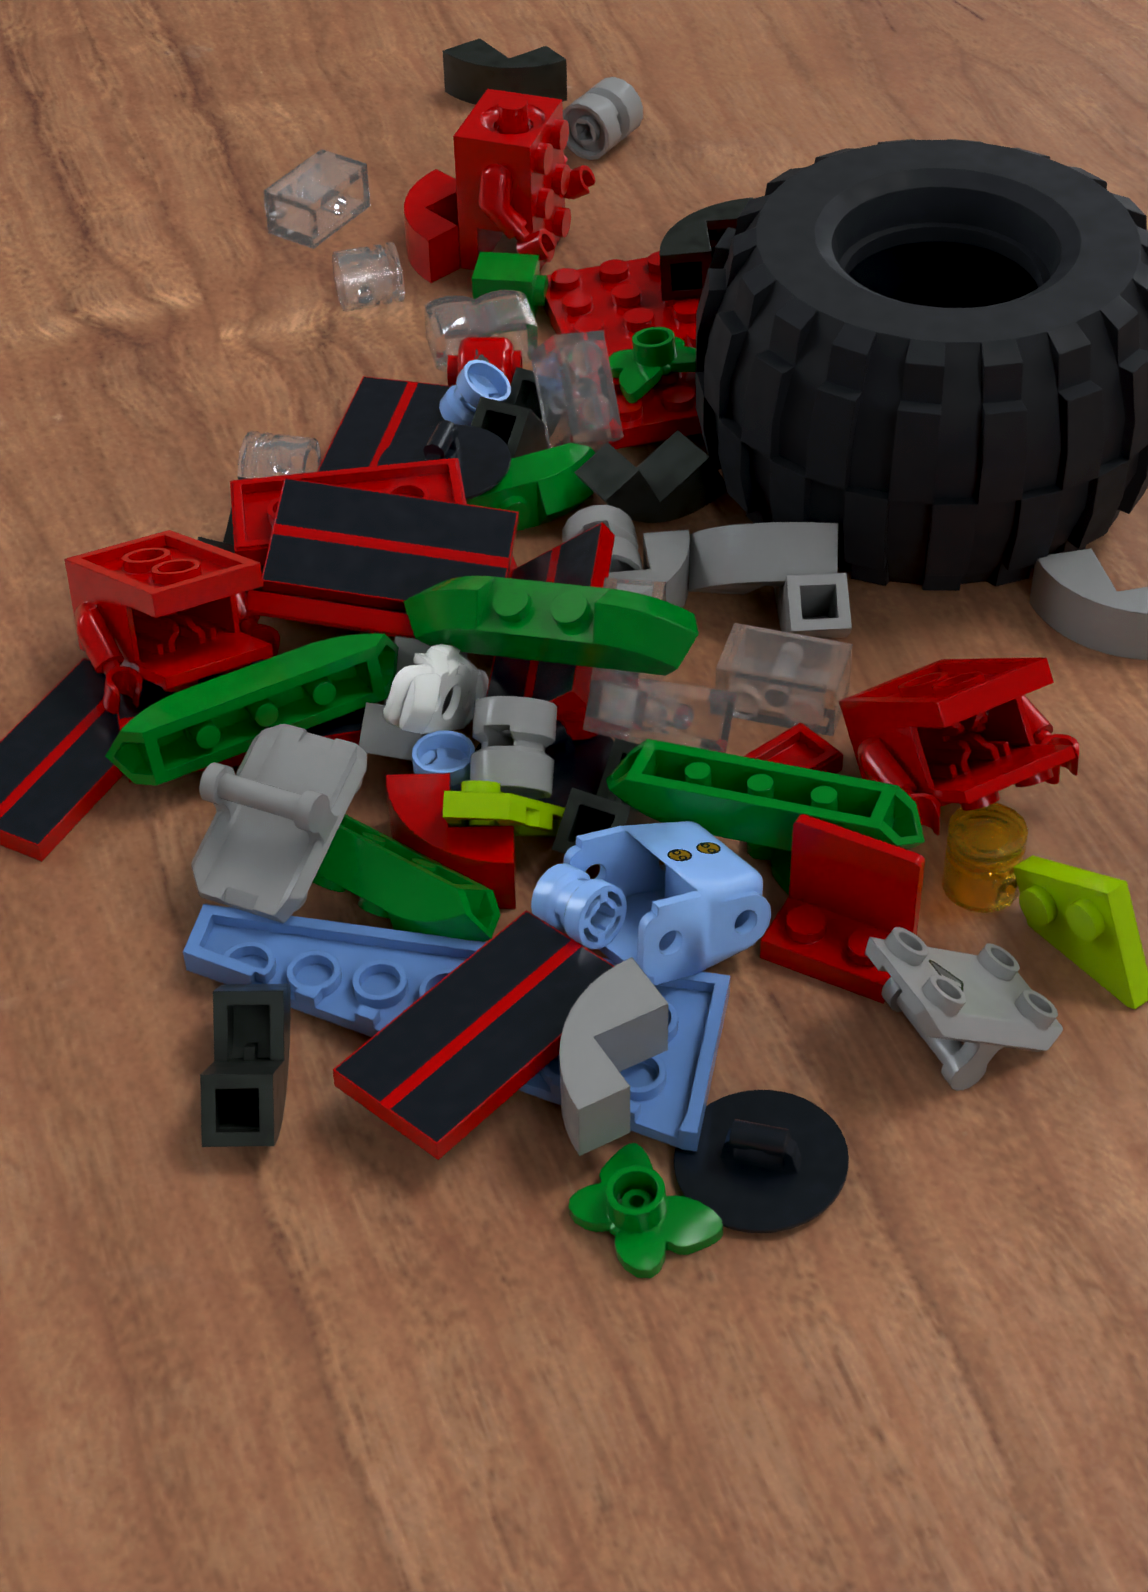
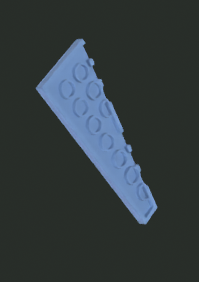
[183,904,730,1151]

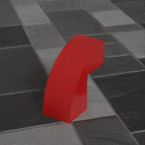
[404,169,460,283]
[386,773,516,909]

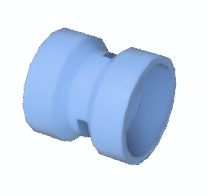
[439,359,511,426]
[412,731,475,791]
[531,863,627,949]

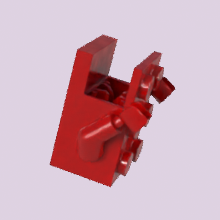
[453,89,596,271]
[64,530,280,714]
[839,657,1079,836]

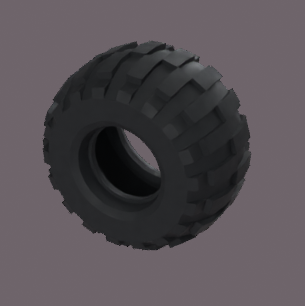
[695,139,1148,591]

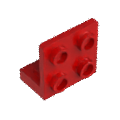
[760,814,925,1004]

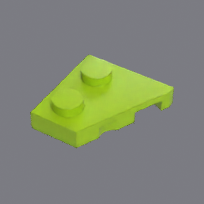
[443,780,565,837]
[1013,855,1148,1009]

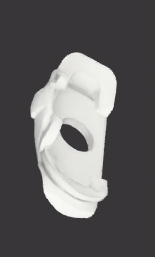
[383,644,489,734]

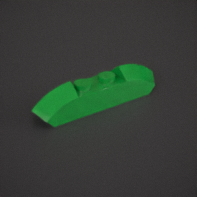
[466,443,595,531]
[404,576,699,676]
[105,633,399,786]
[606,739,925,851]
[313,814,501,942]

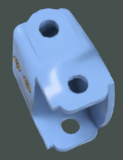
[563,821,771,985]

